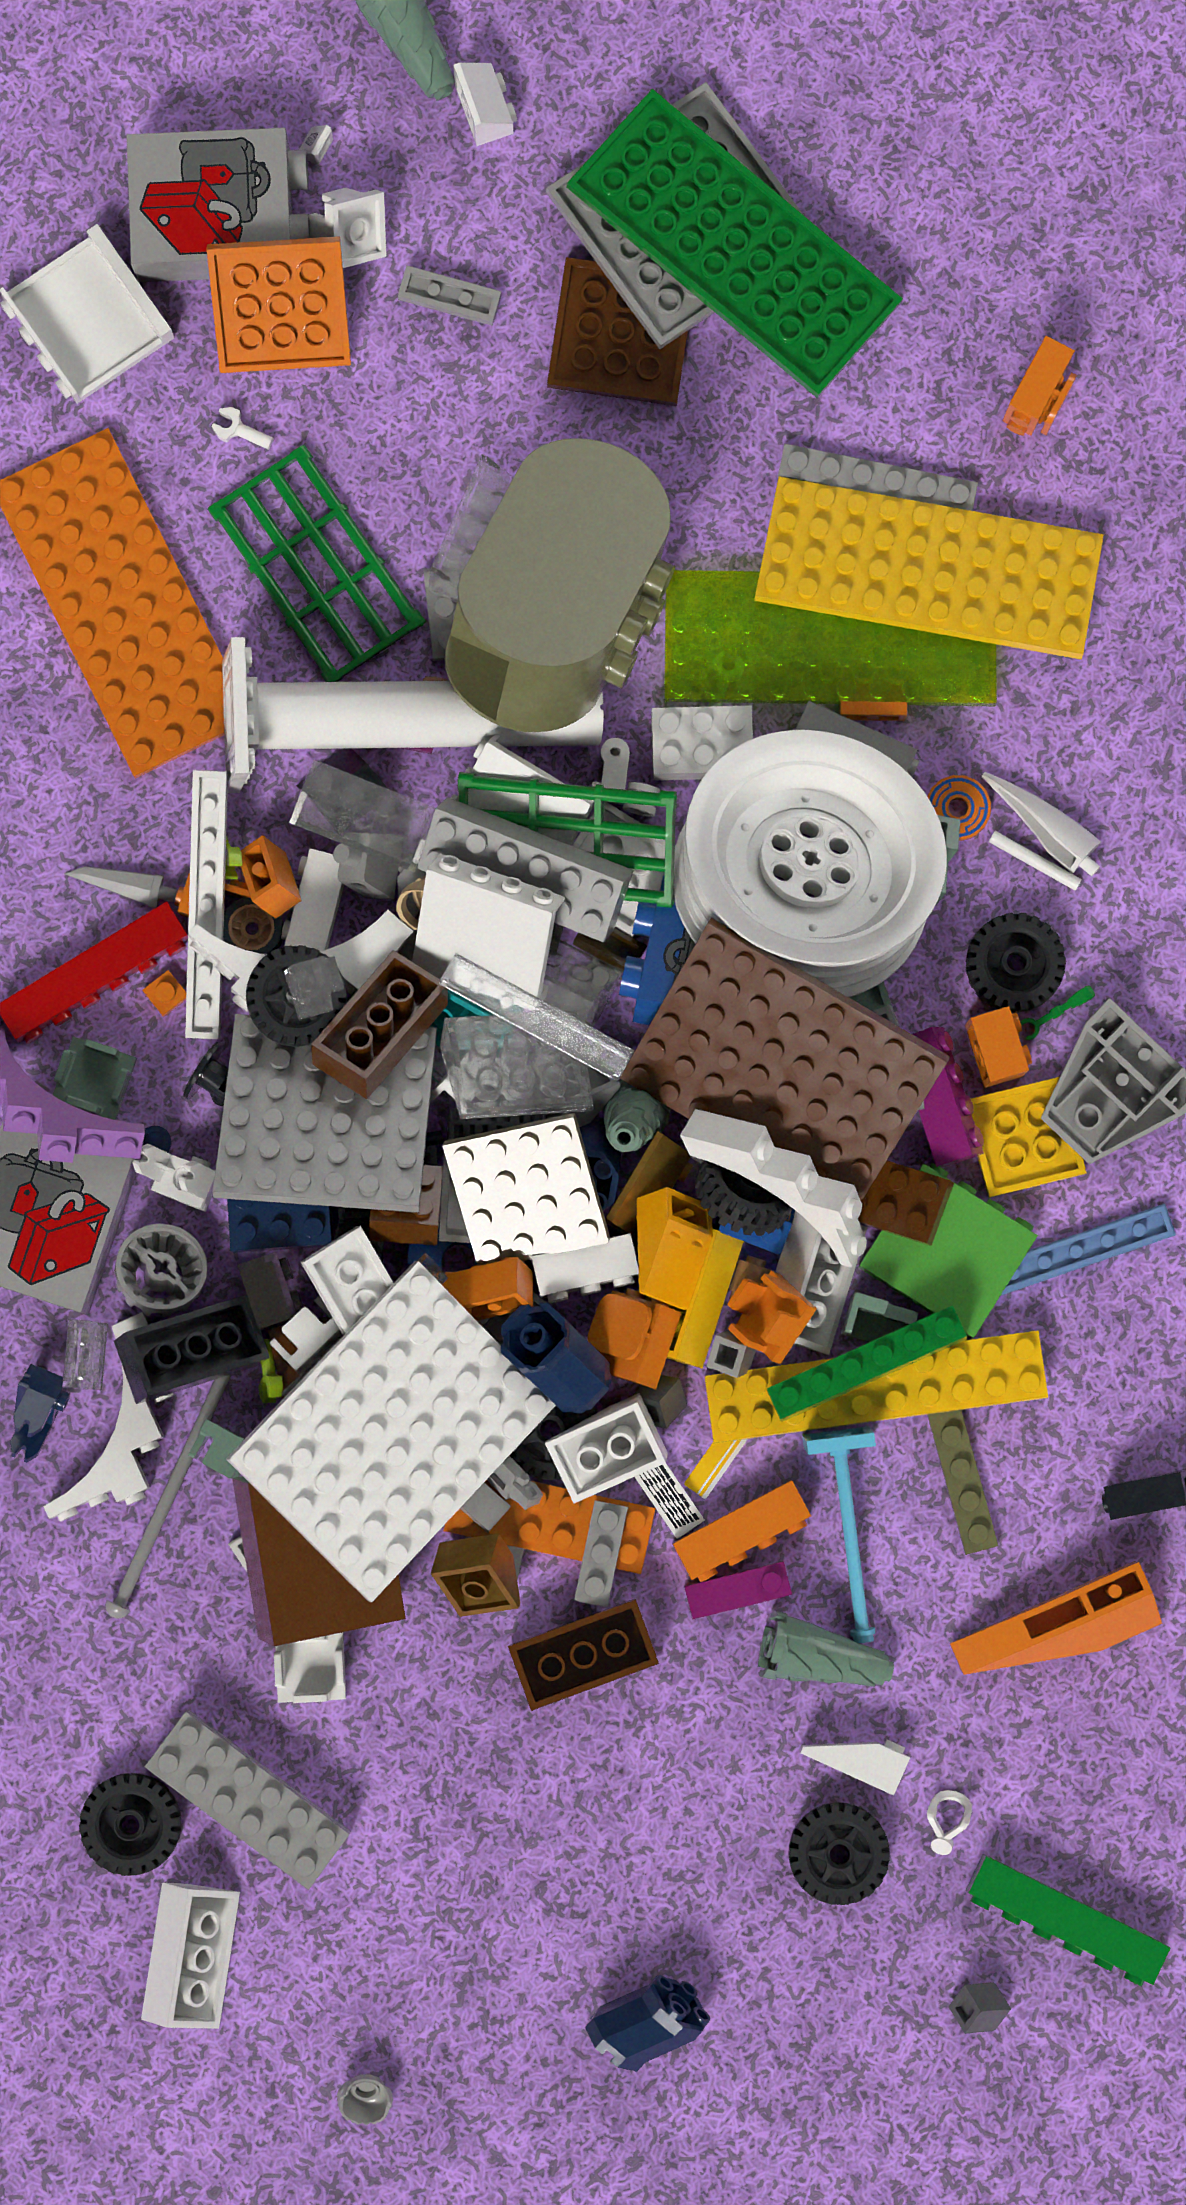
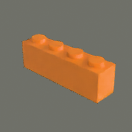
[435,1257,533,1321]
[672,1480,811,1583]

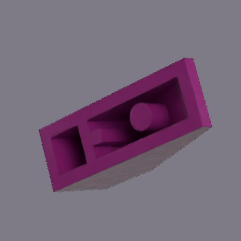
[684,1561,792,1619]

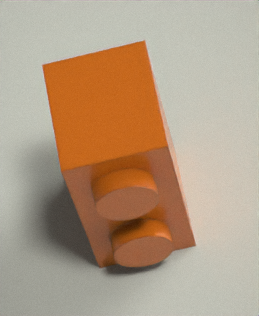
[241,835,302,919]

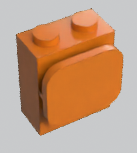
[1003,336,1077,436]
[587,1288,682,1390]

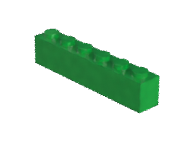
[766,1305,967,1422]
[965,1854,1171,1987]

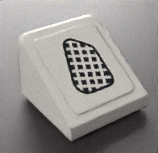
[299,125,333,165]

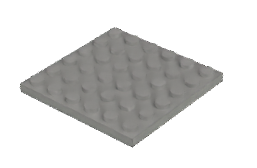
[546,82,802,349]
[213,1014,437,1212]

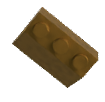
[605,1131,693,1242]

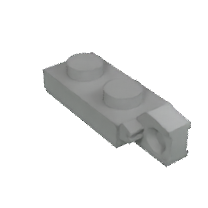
[487,1456,543,1510]

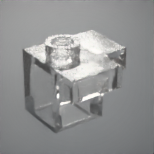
[284,956,344,1020]

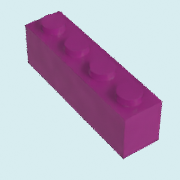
[912,1027,984,1167]

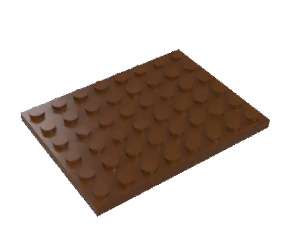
[620,918,950,1201]

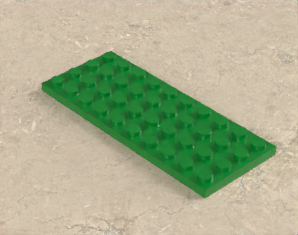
[566,89,903,398]

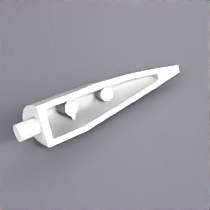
[982,772,1101,877]

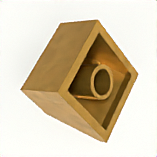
[430,1533,521,1617]

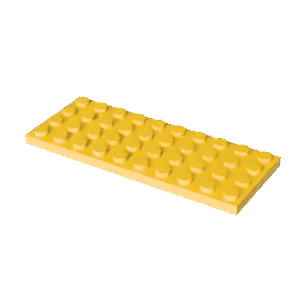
[755,476,1104,660]

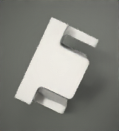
[309,188,386,268]
[269,1296,343,1375]
[274,1632,346,1703]

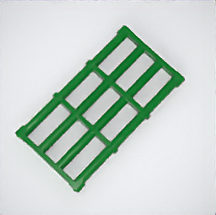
[207,444,426,682]
[458,772,677,908]

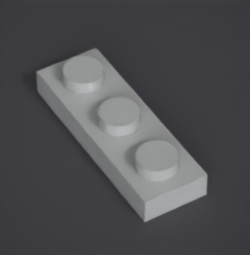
[398,265,502,326]
[574,1500,628,1607]

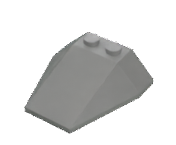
[1041,998,1186,1164]

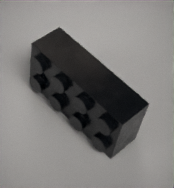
[114,1294,270,1404]

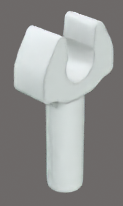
[212,407,274,450]

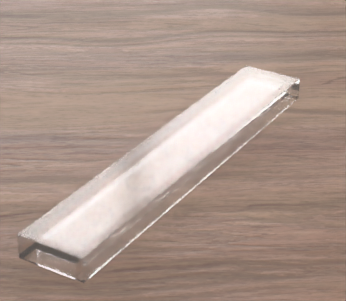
[439,953,635,1082]

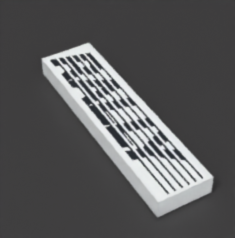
[635,1463,704,1539]

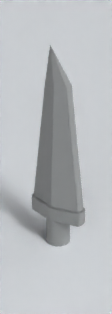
[64,866,178,908]

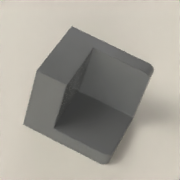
[632,1375,687,1429]
[949,1982,1011,2034]

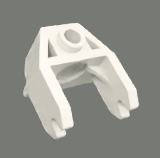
[132,1144,215,1212]

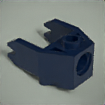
[10,1364,71,1463]

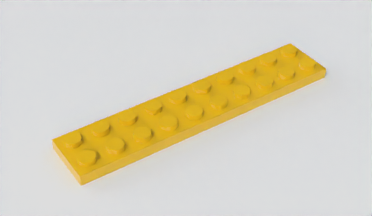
[704,1330,1048,1443]

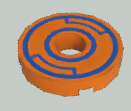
[927,775,991,841]

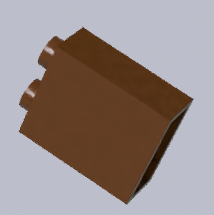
[232,1476,406,1646]

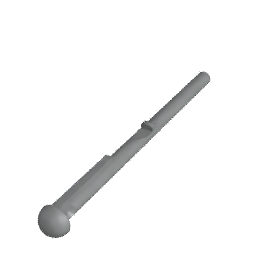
[105,1375,231,1619]

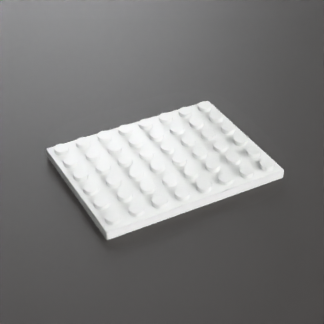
[226,1261,556,1602]

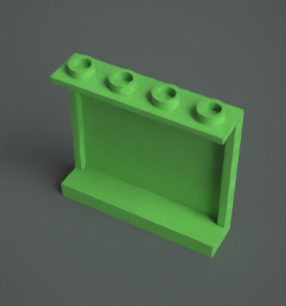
[858,1163,1038,1339]

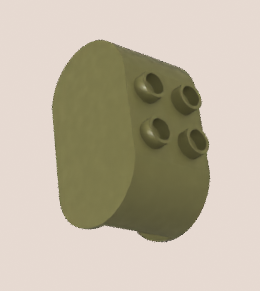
[445,438,675,732]

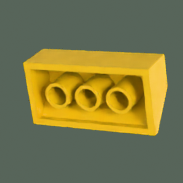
[645,1229,744,1369]

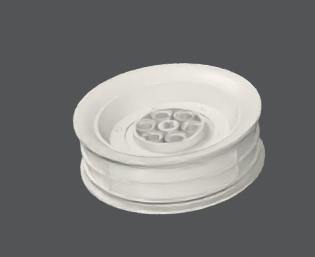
[674,730,947,997]

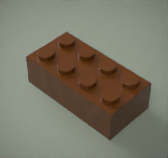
[311,950,448,1099]
[508,1599,659,1711]

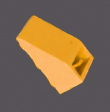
[636,1187,713,1310]

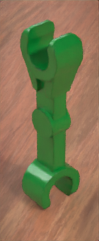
[1020,985,1095,1041]

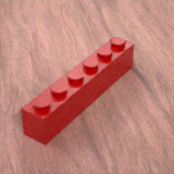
[0,901,188,1044]

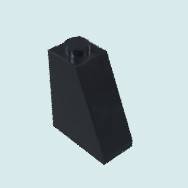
[1102,1469,1186,1520]

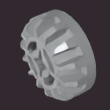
[114,1224,207,1317]

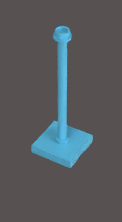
[802,1426,876,1643]

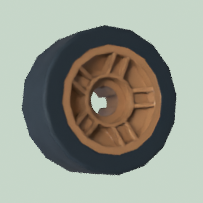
[223,897,284,955]

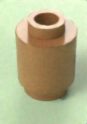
[729,1255,771,1299]

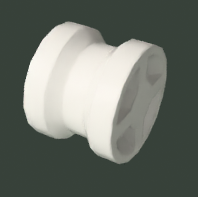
[623,782,660,817]

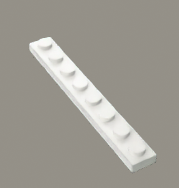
[185,770,228,1039]

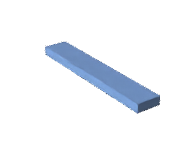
[1001,1204,1176,1296]

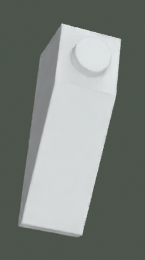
[799,1740,910,1795]

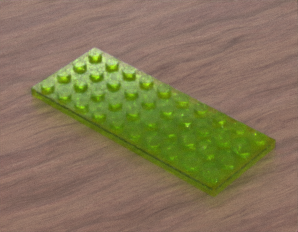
[664,570,997,707]

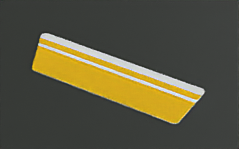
[684,1439,748,1499]

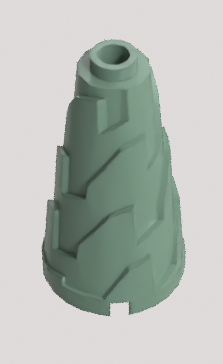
[355,0,455,101]
[603,1079,671,1152]
[758,1611,894,1687]

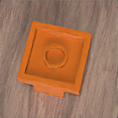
[728,1270,817,1364]

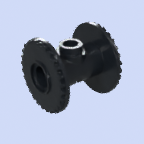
[183,1042,228,1106]

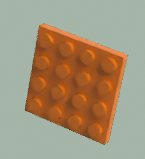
[207,236,351,373]

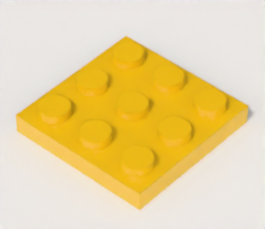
[971,1077,1087,1198]

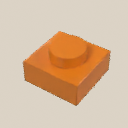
[142,970,186,1017]

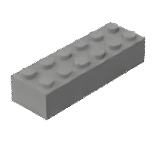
[417,797,634,942]
[145,1710,351,1890]

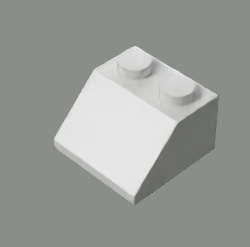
[453,63,517,146]

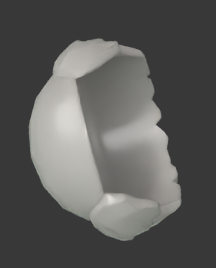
[337,2074,393,2125]

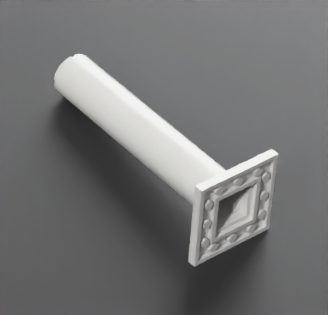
[222,637,604,793]

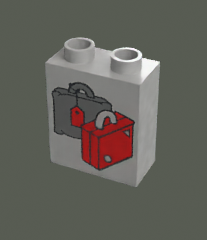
[126,128,309,282]
[0,1122,137,1316]

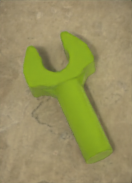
[225,835,242,880]
[258,1339,283,1403]

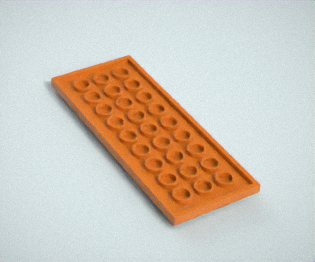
[0,428,224,779]

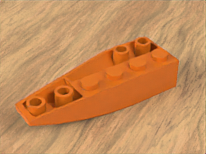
[949,1561,1162,1675]

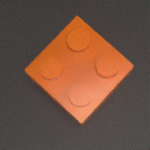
[964,1006,1032,1088]

